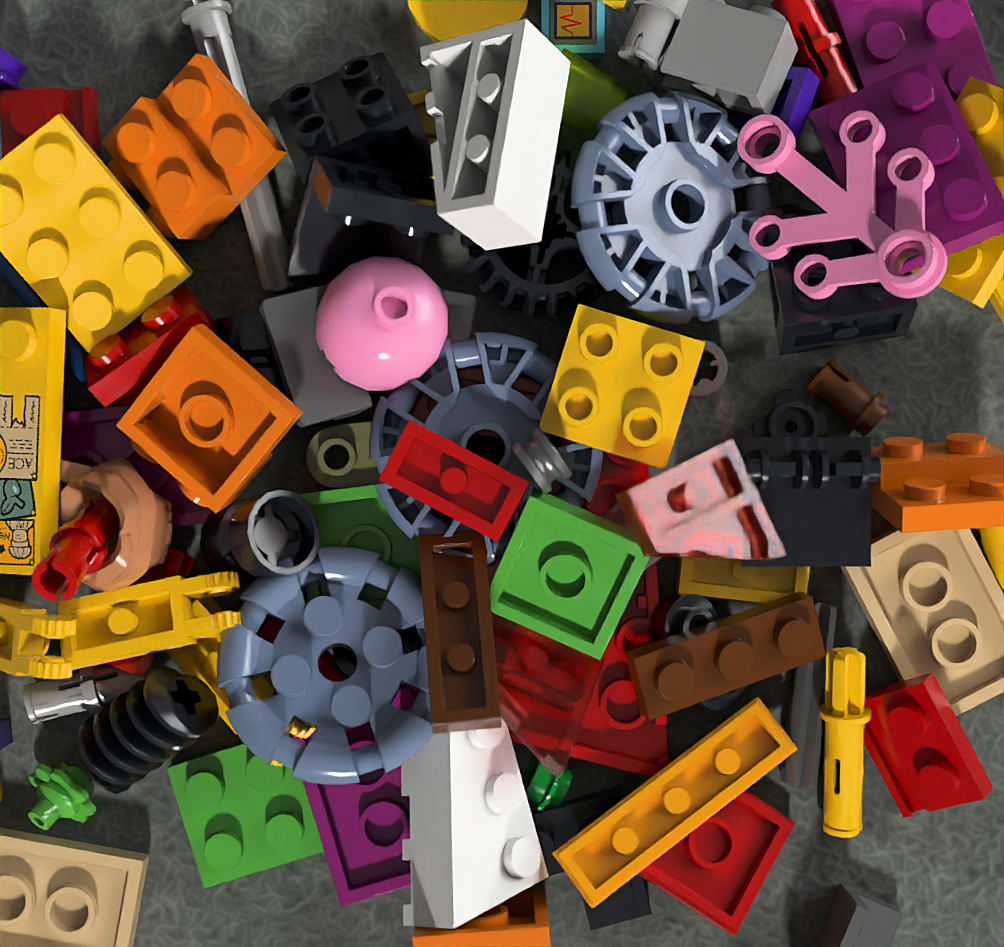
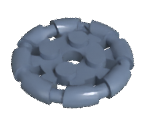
[571,91,774,325]
[369,332,603,566]
[216,546,433,785]

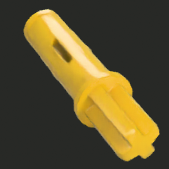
[818,647,871,838]

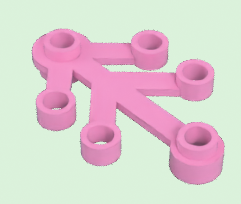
[737,110,947,299]

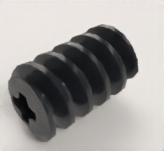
[76,666,219,794]

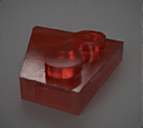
[615,438,786,561]
[491,612,605,777]

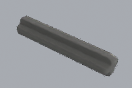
[780,601,837,789]

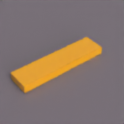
[552,697,798,909]

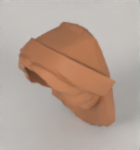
[31,456,173,593]

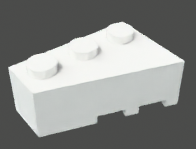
[420,18,571,250]
[401,697,549,929]

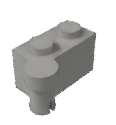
[618,0,798,116]

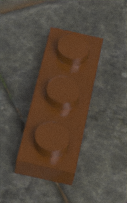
[418,531,502,734]
[625,591,826,721]

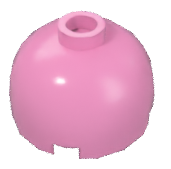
[315,256,448,391]

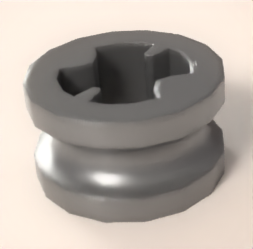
[689,339,728,397]
[510,427,573,494]

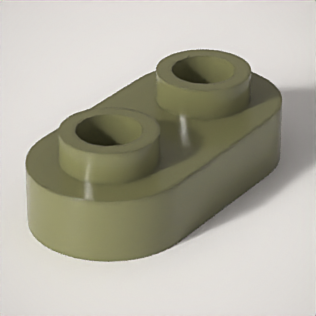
[306,421,380,489]

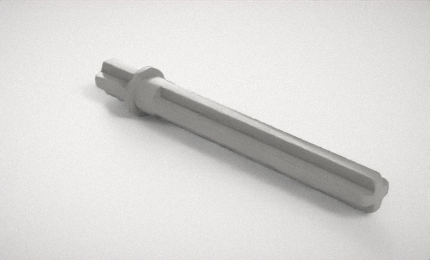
[181,0,298,294]

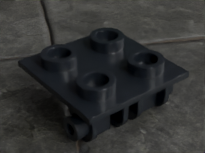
[740,437,881,567]

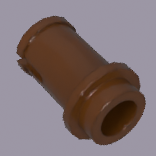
[804,358,889,437]

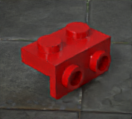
[82,284,214,407]

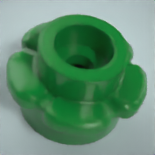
[522,749,573,811]

